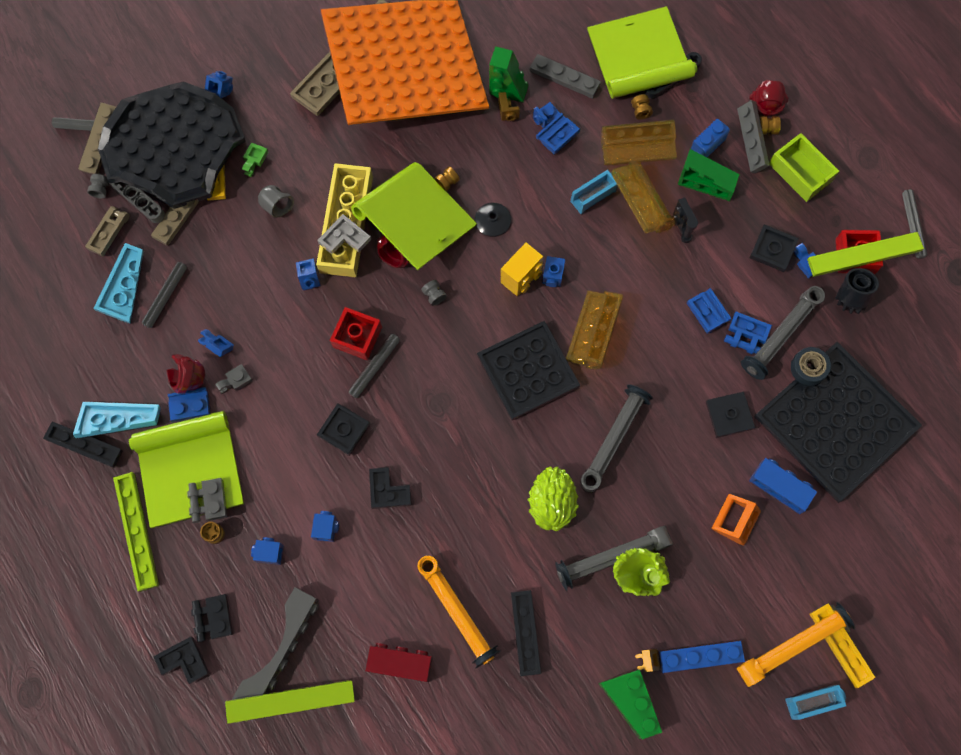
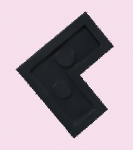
[369,467,411,509]
[153,637,210,684]

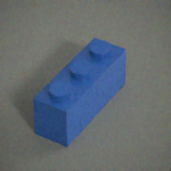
[749,458,817,514]

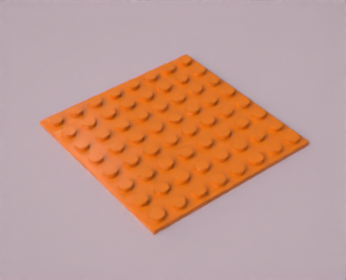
[321,0,489,125]

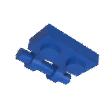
[724,312,772,354]

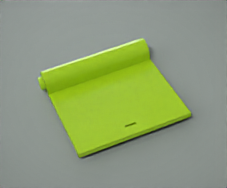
[587,6,697,99]
[351,162,477,270]
[129,410,244,529]

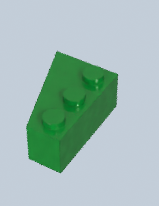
[489,46,529,103]
[678,149,740,201]
[598,670,662,739]

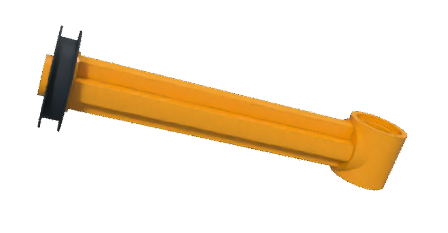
[418,556,501,668]
[736,602,856,687]

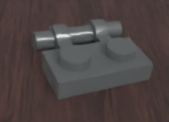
[187,478,227,523]

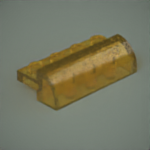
[601,120,677,165]
[611,160,675,234]
[566,291,623,369]

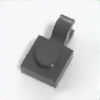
[215,364,252,394]

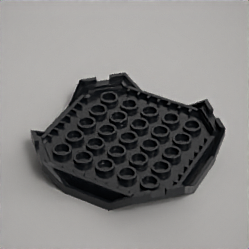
[98,81,246,209]

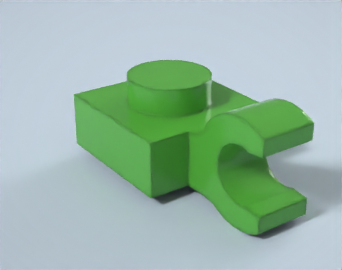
[242,143,269,177]

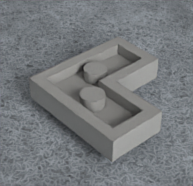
[317,214,371,254]

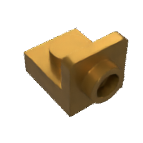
[498,92,520,121]

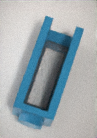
[570,170,619,215]
[785,685,846,720]

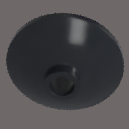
[475,203,511,237]

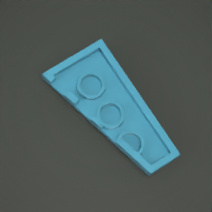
[94,243,144,324]
[73,402,161,438]

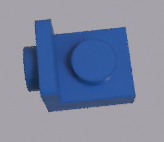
[533,102,560,128]
[296,258,320,290]

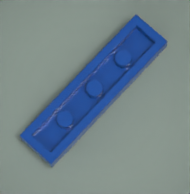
[659,641,745,673]

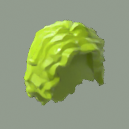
[527,467,579,531]
[613,548,670,596]

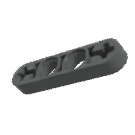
[111,182,165,223]

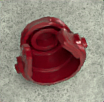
[749,80,789,116]
[377,236,410,268]
[166,354,205,394]

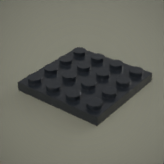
[477,321,580,420]

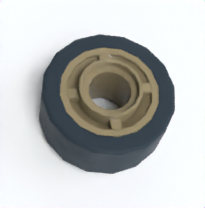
[791,347,831,386]

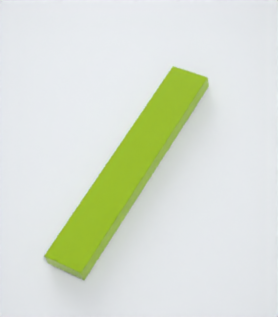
[807,232,924,277]
[113,472,159,592]
[225,680,355,724]

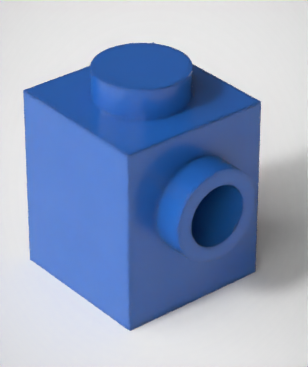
[542,256,565,287]
[311,511,339,542]
[251,537,284,565]

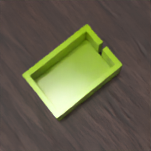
[769,133,839,202]

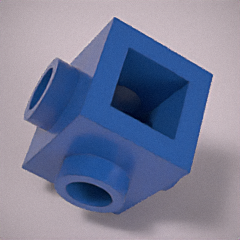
[205,71,233,99]

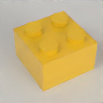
[501,243,543,296]

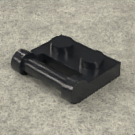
[672,197,698,243]

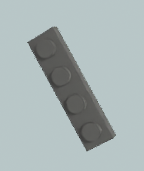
[530,54,601,99]
[737,100,770,174]

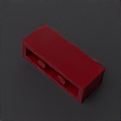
[365,643,432,682]

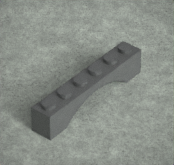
[232,587,319,700]

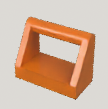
[711,494,761,546]

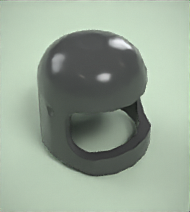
[258,185,294,218]

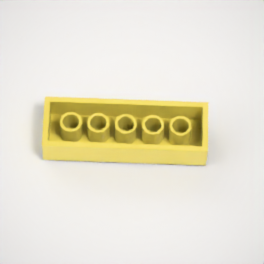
[316,164,373,277]

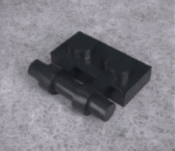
[191,594,233,642]

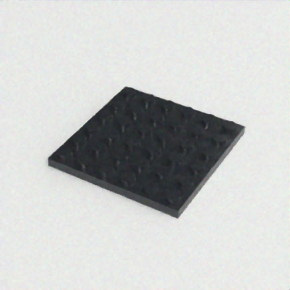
[754,342,922,503]

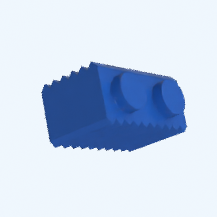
[691,119,730,157]

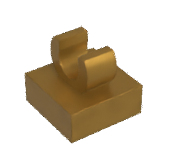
[635,649,661,672]

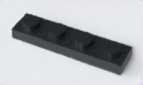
[43,421,123,468]
[511,590,541,676]

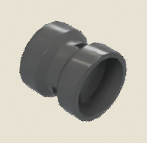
[87,174,109,198]
[421,280,447,306]

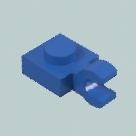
[793,243,816,278]
[198,329,234,357]

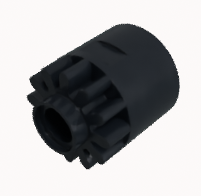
[835,268,879,314]

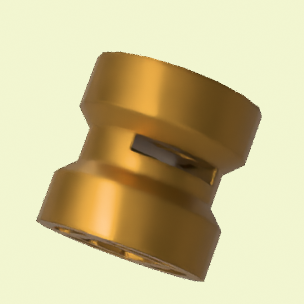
[631,94,653,120]
[759,116,781,135]
[434,166,460,191]
[200,522,225,544]

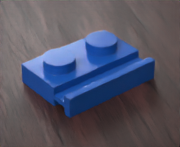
[536,112,580,155]
[686,288,731,334]
[168,387,210,422]

